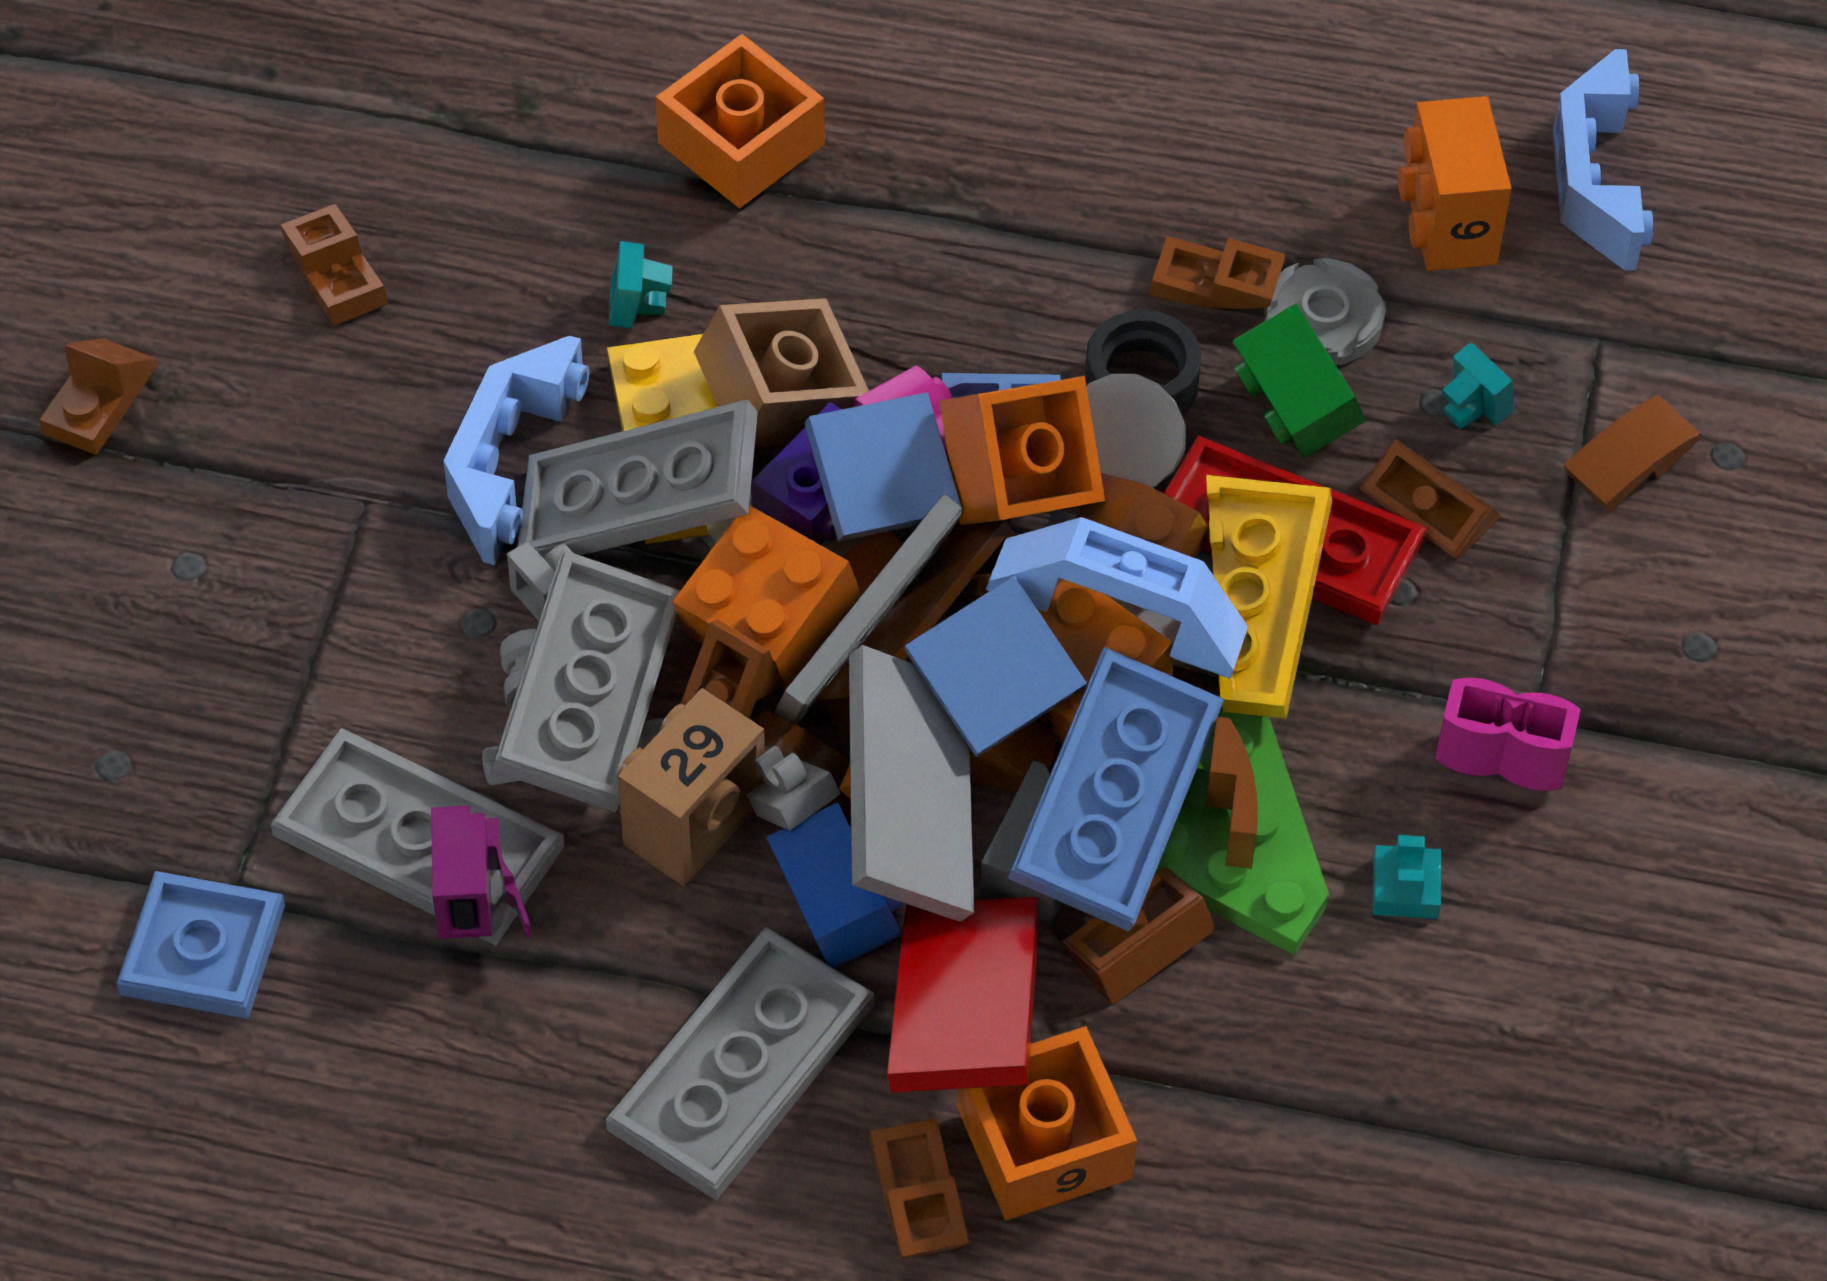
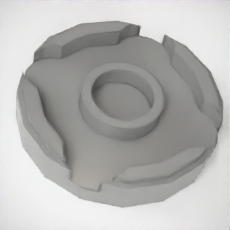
[1264,258,1386,365]
[1086,374,1186,489]

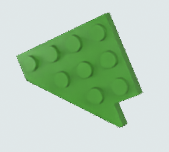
[1155,710,1329,956]

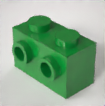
[1233,303,1366,459]

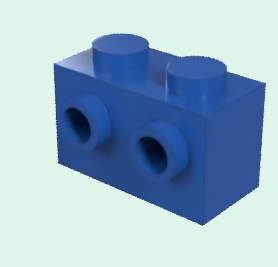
[767,802,903,969]

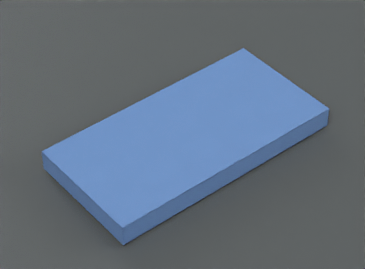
[1007,647,1224,932]

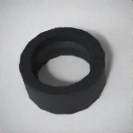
[1085,310,1201,415]

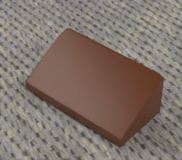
[1359,439,1501,560]
[1062,866,1214,1004]

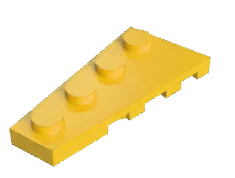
[607,334,718,544]
[1206,475,1332,719]

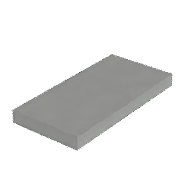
[517,399,758,558]
[774,494,962,725]
[491,550,681,813]
[849,645,974,922]
[271,728,564,946]
[606,927,875,1201]

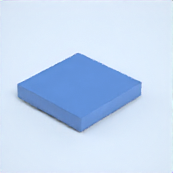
[804,392,962,542]
[904,576,1087,758]
[116,871,285,1019]

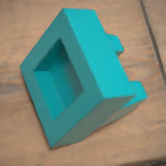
[608,241,673,329]
[1442,342,1514,430]
[1372,835,1441,919]

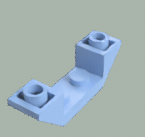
[1553,49,1653,270]
[443,336,589,565]
[986,517,1248,679]

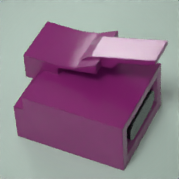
[431,805,532,939]

